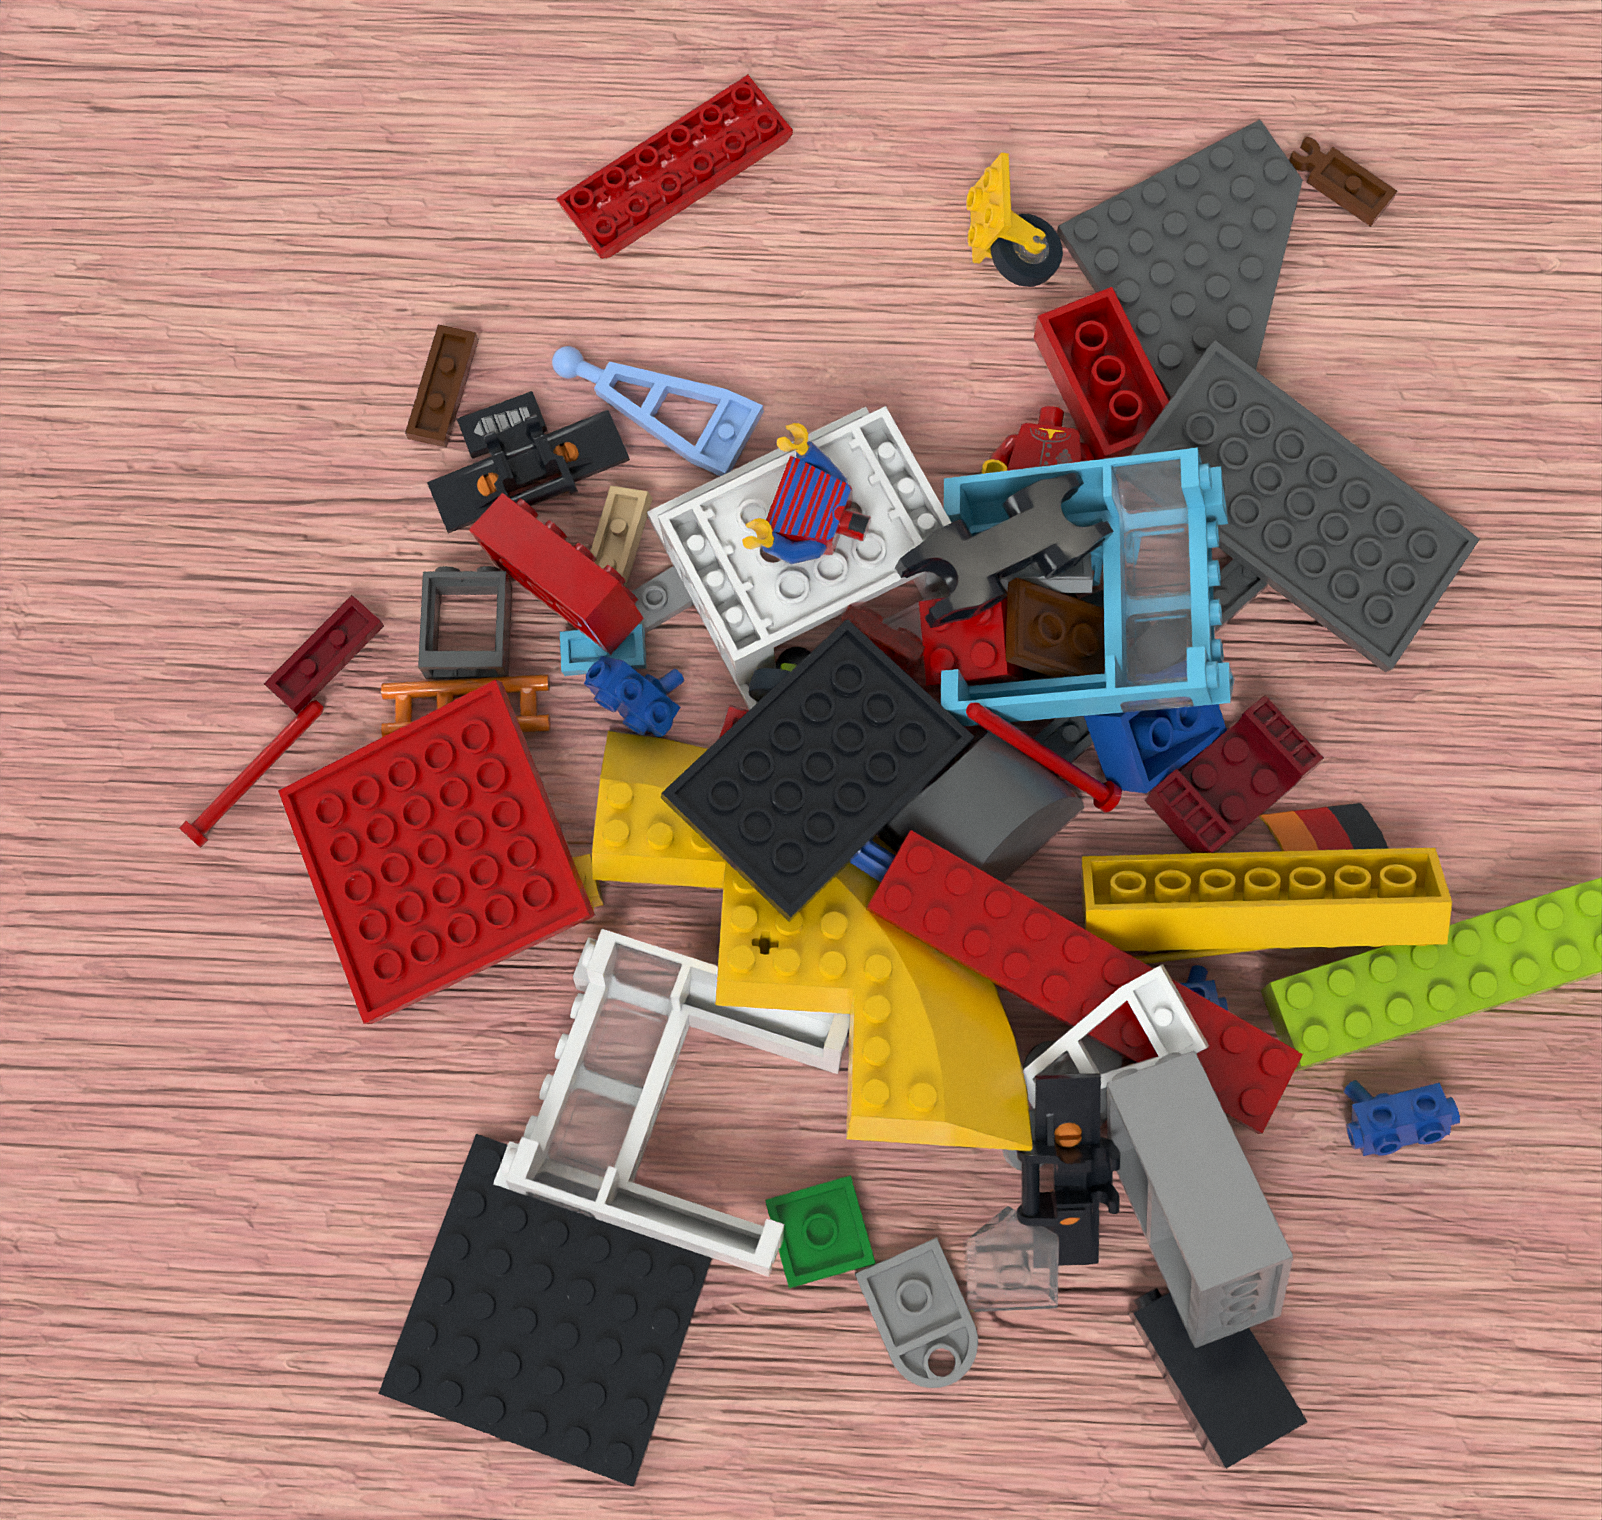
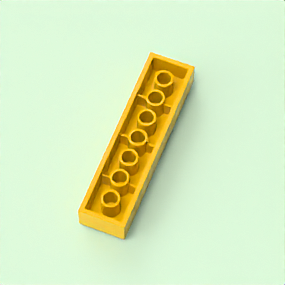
[1081,848,1452,952]

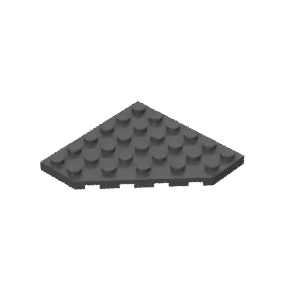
[1057,119,1303,400]

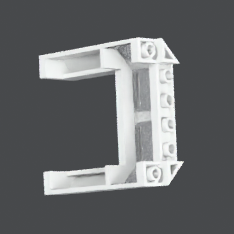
[493,929,850,1277]

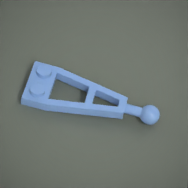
[552,346,764,476]

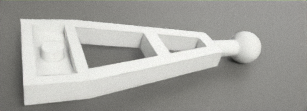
[1023,965,1209,1109]

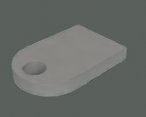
[855,1238,978,1388]

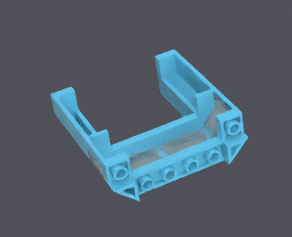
[941,448,1235,726]

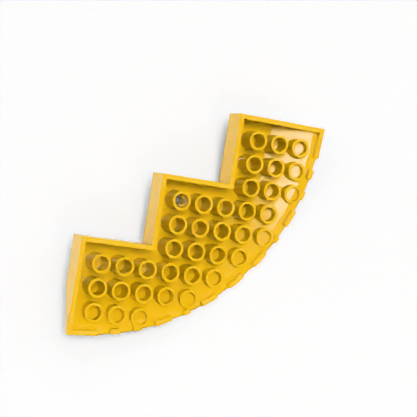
[592,731,1033,1151]

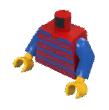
[742,423,871,564]

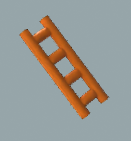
[381,674,551,737]

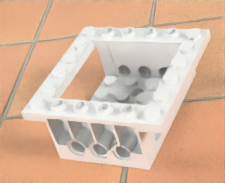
[647,406,951,710]

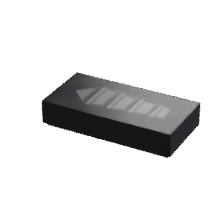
[457,391,548,459]

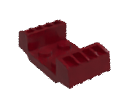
[1144,695,1324,853]

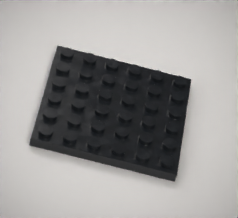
[378,1134,713,1487]

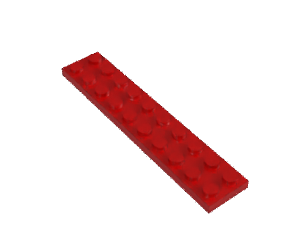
[866,830,1303,1134]

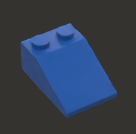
[1084,661,1227,793]

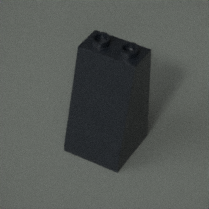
[1128,1288,1307,1469]

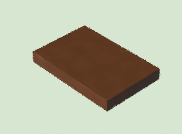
[1006,578,1105,678]

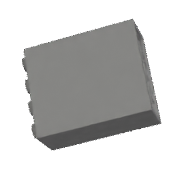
[1107,1050,1293,1348]

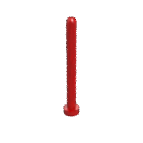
[179,700,324,848]
[966,703,1122,813]

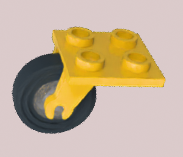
[966,152,1063,287]

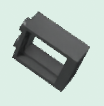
[418,566,512,679]

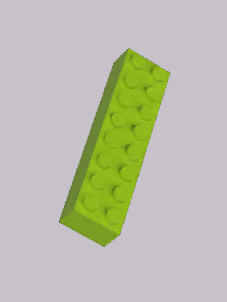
[1260,877,1602,1072]

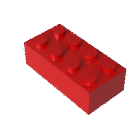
[1033,287,1169,469]
[469,493,644,655]

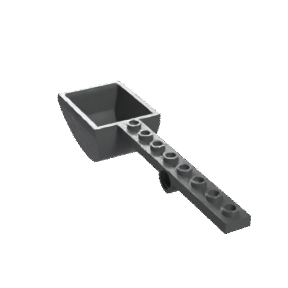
[878,559,1269,883]

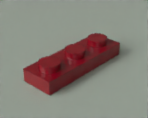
[264,595,384,715]

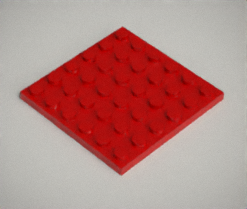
[278,679,595,1024]

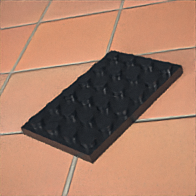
[661,619,975,922]

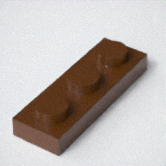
[405,324,479,448]

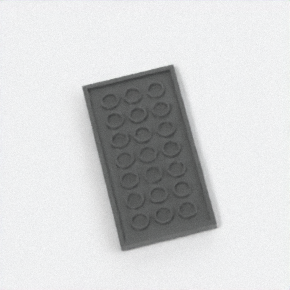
[1118,340,1480,672]

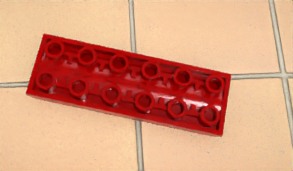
[556,75,793,259]

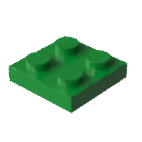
[765,1175,876,1289]

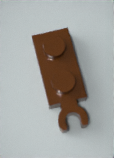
[1289,136,1398,227]

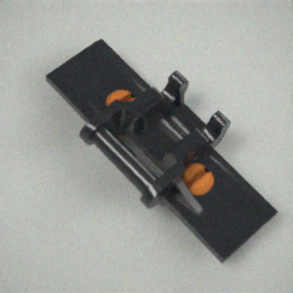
[427,410,630,534]
[1017,1073,1120,1267]

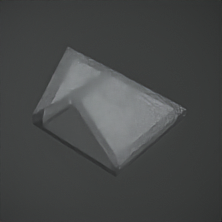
[963,1206,1059,1312]

